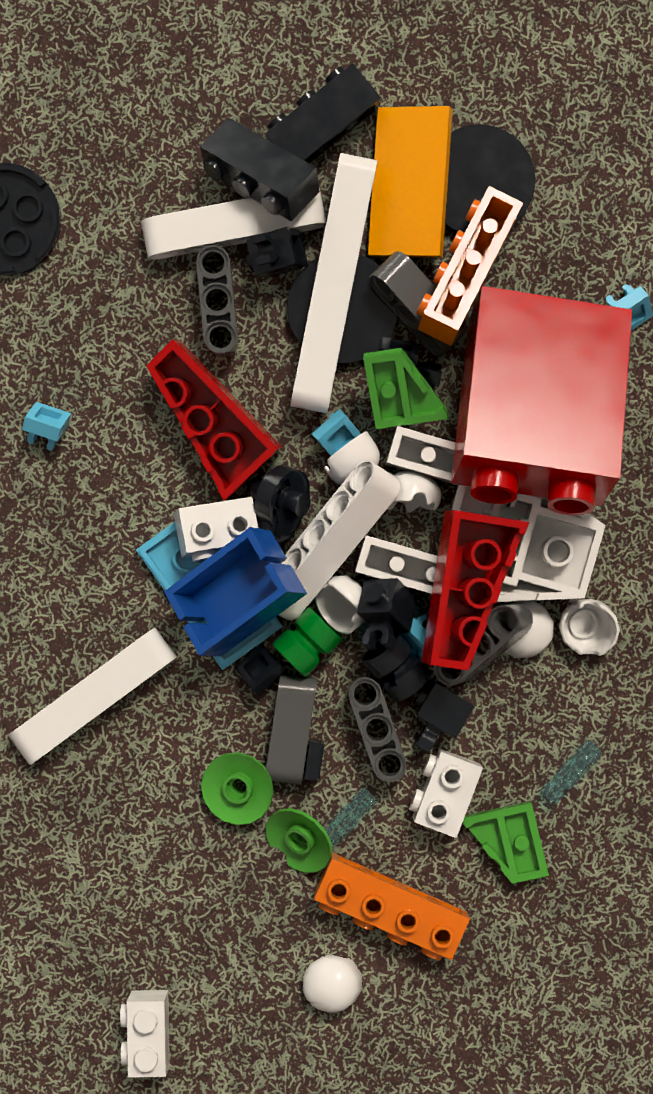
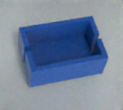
[164,527,307,656]

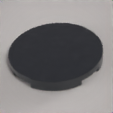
[445,124,535,233]
[0,163,61,276]
[287,255,397,365]

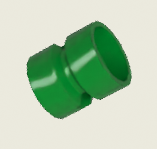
[272,606,343,677]

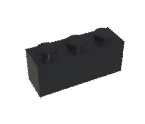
[265,63,381,164]
[200,117,320,222]

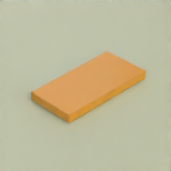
[368,106,453,258]

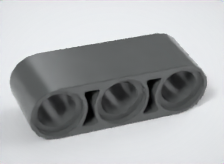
[196,245,239,358]
[368,251,468,357]
[434,603,533,686]
[266,674,317,785]
[348,675,407,782]

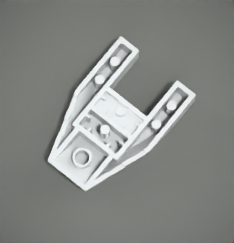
[355,426,606,602]

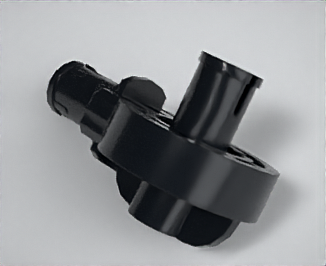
[246,465,311,552]

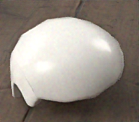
[324,431,380,484]
[387,470,441,513]
[314,575,365,635]
[559,599,620,656]
[505,600,554,658]
[303,954,362,1013]

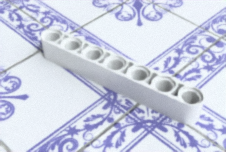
[290,153,378,414]

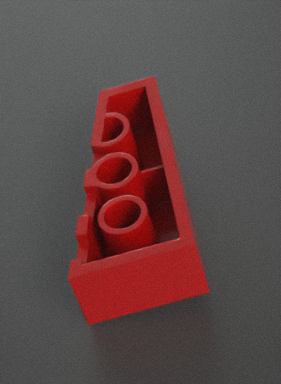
[146,339,283,501]
[421,510,530,671]

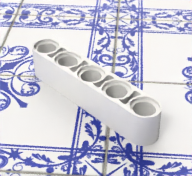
[141,188,326,260]
[279,460,400,621]
[8,627,177,765]

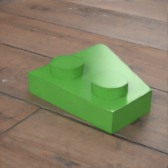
[363,348,448,429]
[462,801,549,884]

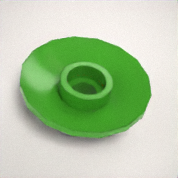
[201,752,274,825]
[265,808,332,873]

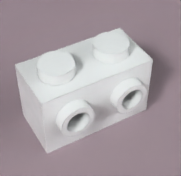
[174,497,258,562]
[409,748,483,838]
[120,990,170,1077]

